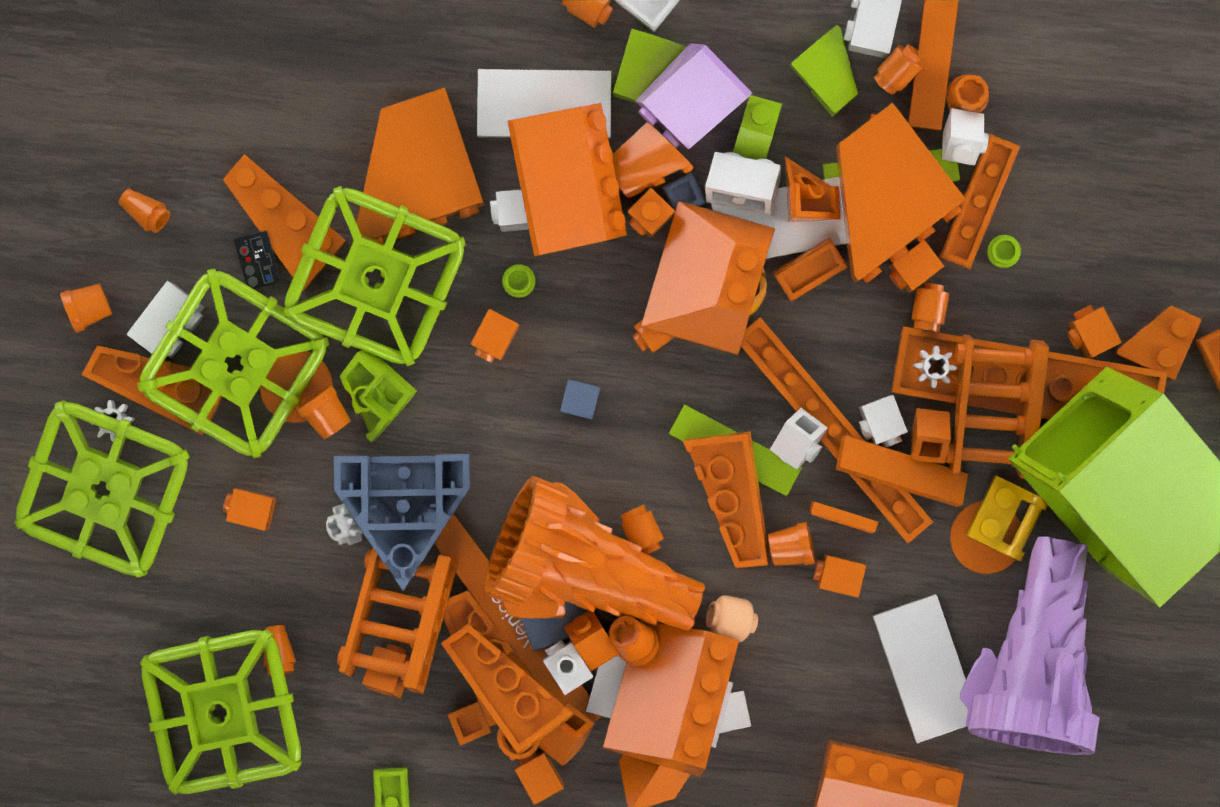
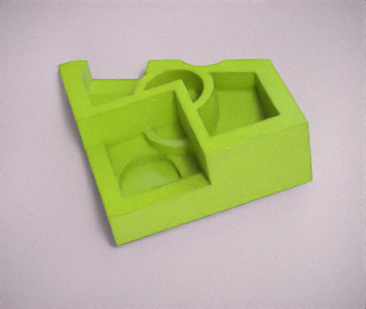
[339,350,417,443]

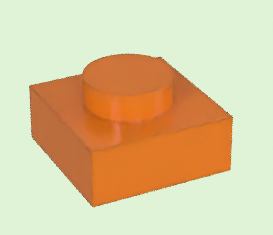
[447,701,492,746]

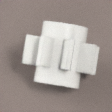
[913,346,957,388]
[92,400,135,442]
[326,504,363,546]

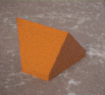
[785,156,840,222]
[619,755,691,807]

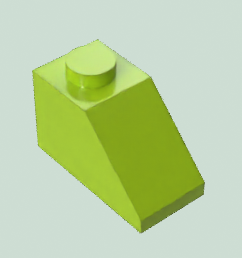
[733,95,782,160]

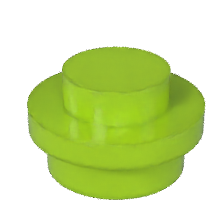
[987,235,1021,268]
[502,264,536,298]

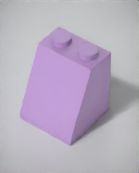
[635,43,752,150]

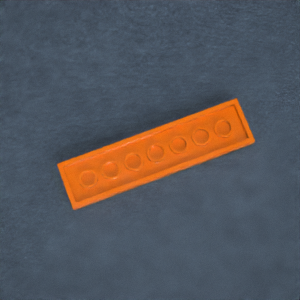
[891,326,1168,420]

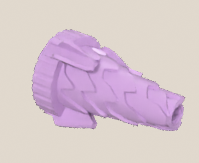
[960,537,1100,755]

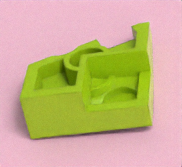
[790,25,858,117]
[613,28,686,103]

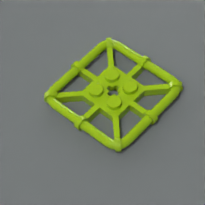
[282,186,467,366]
[137,268,329,459]
[14,400,190,578]
[140,629,302,795]

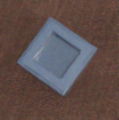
[662,173,707,211]
[560,379,600,420]

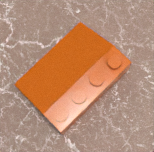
[507,103,627,256]
[603,620,739,777]
[814,740,964,807]

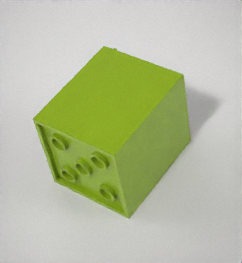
[1008,366,1220,608]

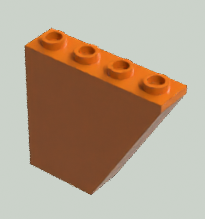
[357,87,485,244]
[836,103,966,283]

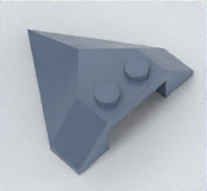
[334,454,470,591]

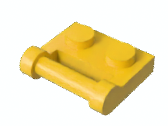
[965,475,1048,562]

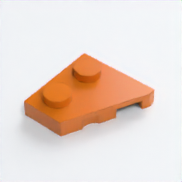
[1114,306,1202,381]

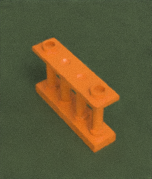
[945,335,1049,479]
[337,547,458,694]

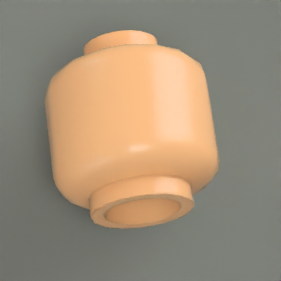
[706,595,758,642]

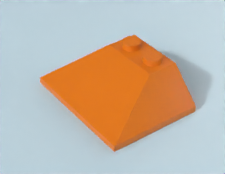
[641,201,775,355]

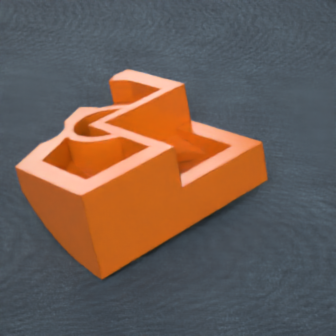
[612,122,694,198]

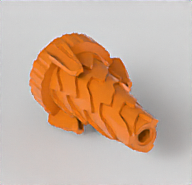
[485,476,705,631]

